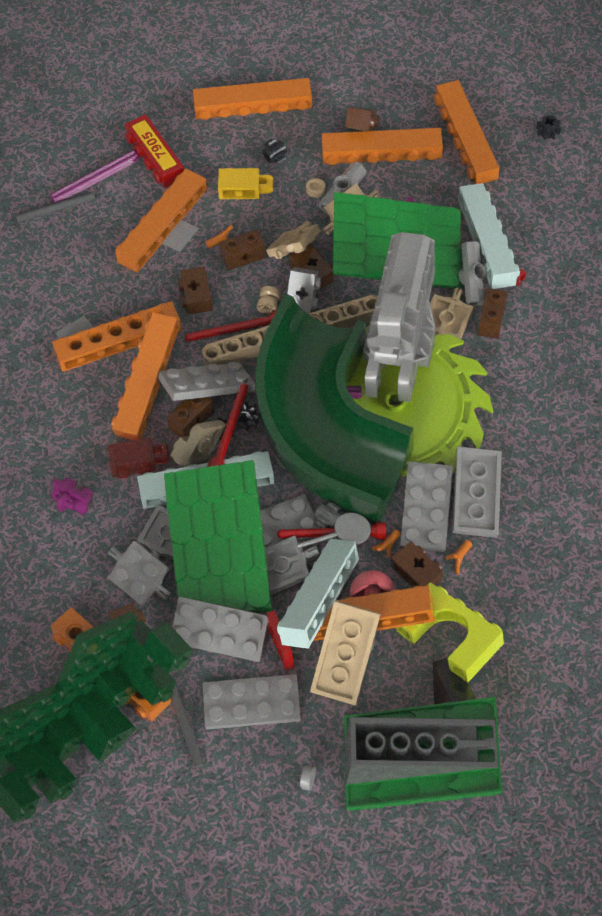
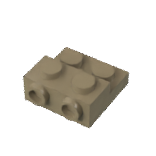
[170,420,226,466]

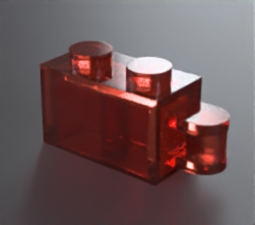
[107,438,170,479]

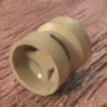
[256,286,281,314]

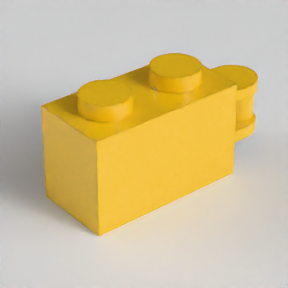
[218,168,274,199]

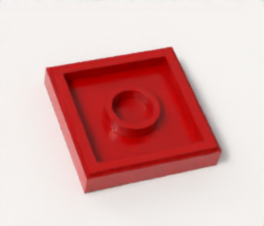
[266,610,295,671]

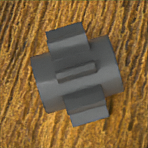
[314,502,341,528]

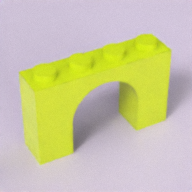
[396,582,504,682]

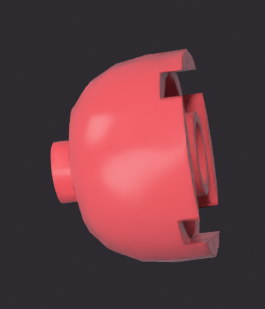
[349,570,395,598]

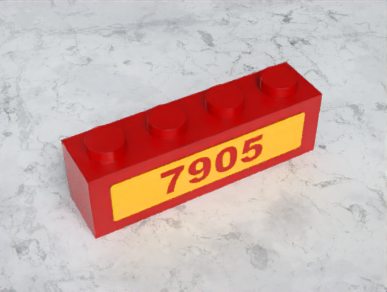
[124,114,184,188]

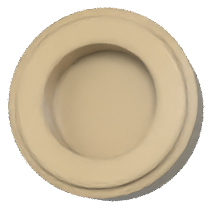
[306,178,326,198]

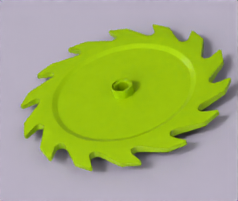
[347,326,493,490]

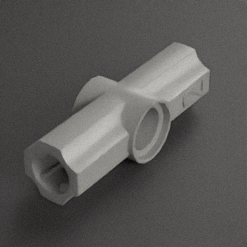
[319,162,366,215]
[459,241,487,306]

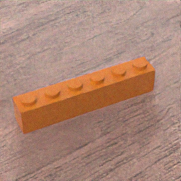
[193,78,312,120]
[433,80,499,184]
[322,128,443,165]
[115,169,207,273]
[111,312,180,442]
[313,586,435,641]

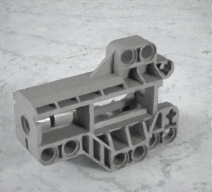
[363,232,435,402]

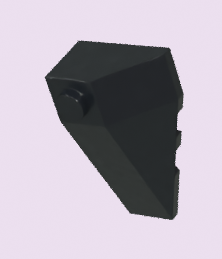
[433,657,476,704]

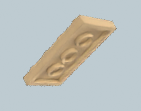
[310,600,381,705]

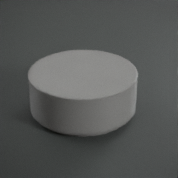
[300,765,316,791]

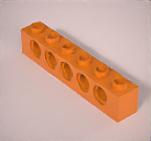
[52,301,182,372]
[51,607,171,722]

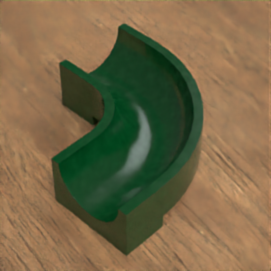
[255,293,414,524]

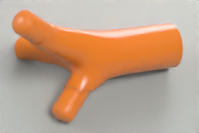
[205,225,233,249]
[372,529,401,558]
[445,540,472,574]

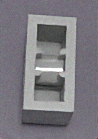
[287,267,321,314]

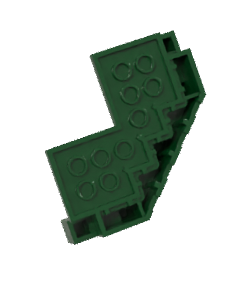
[0,611,193,823]

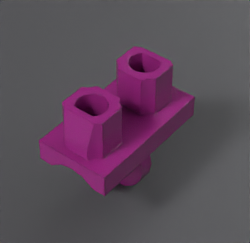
[51,477,93,515]

